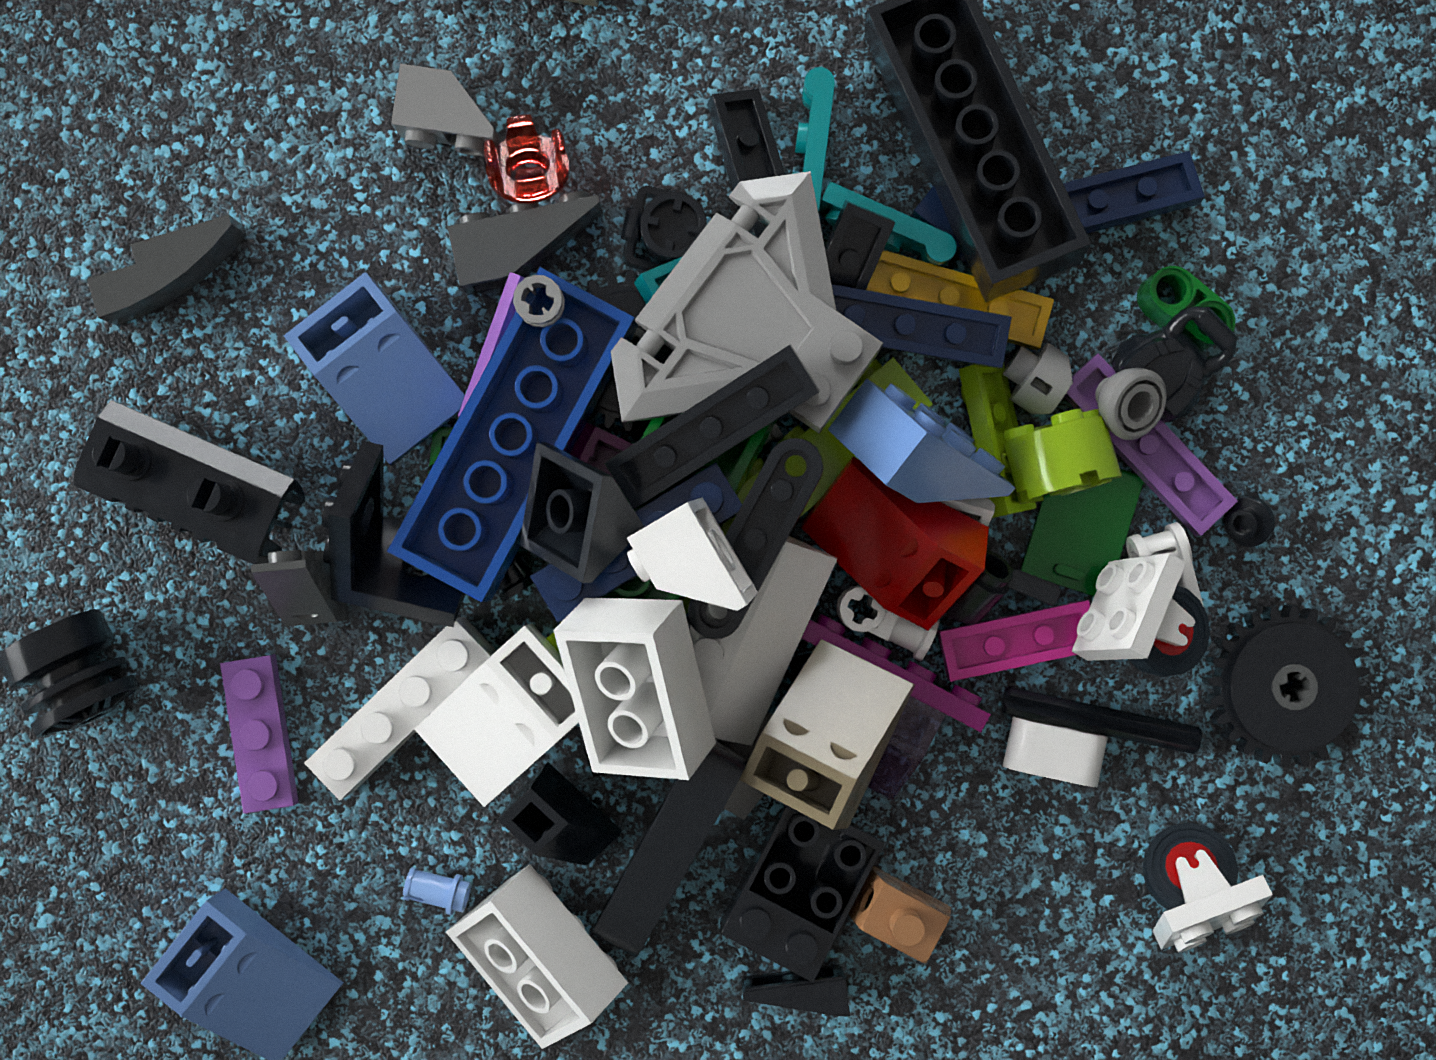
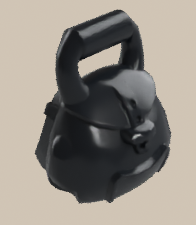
[1111,306,1237,422]

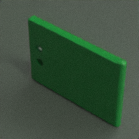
[1020,469,1145,597]

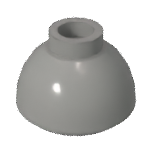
[1095,368,1167,440]

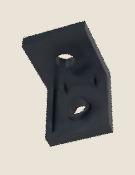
[322,441,466,627]

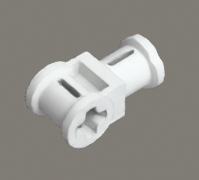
[836,585,940,661]

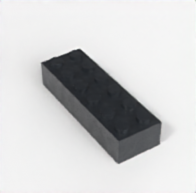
[864,0,1091,303]

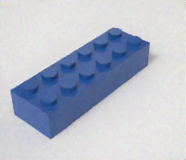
[387,267,638,602]

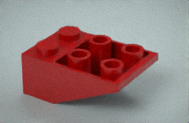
[801,457,989,631]

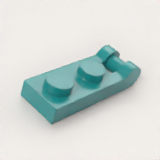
[792,67,835,213]
[819,181,956,268]

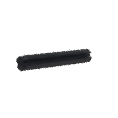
[1001,687,1202,754]

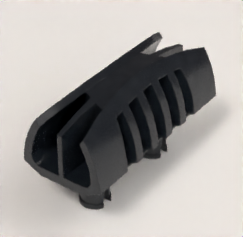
[73,400,305,565]

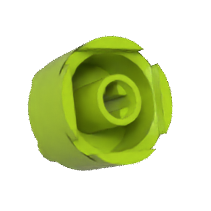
[1003,409,1122,504]

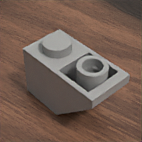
[391,64,501,156]

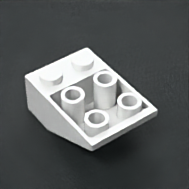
[414,624,579,807]

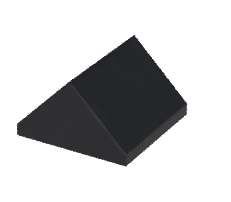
[519,442,645,583]

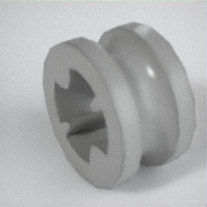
[513,275,565,327]

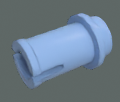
[403,867,471,915]

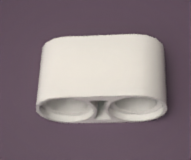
[1003,716,1108,787]

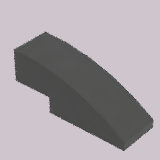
[87,215,246,326]

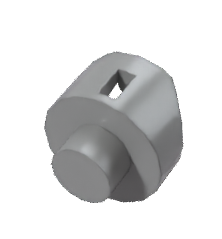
[1002,343,1073,414]

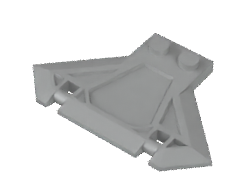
[611,171,883,434]

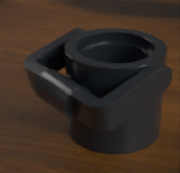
[621,186,707,271]

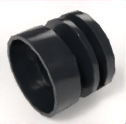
[0,609,140,738]

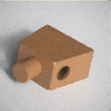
[848,865,951,964]

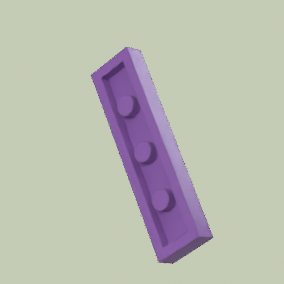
[1064,353,1238,536]

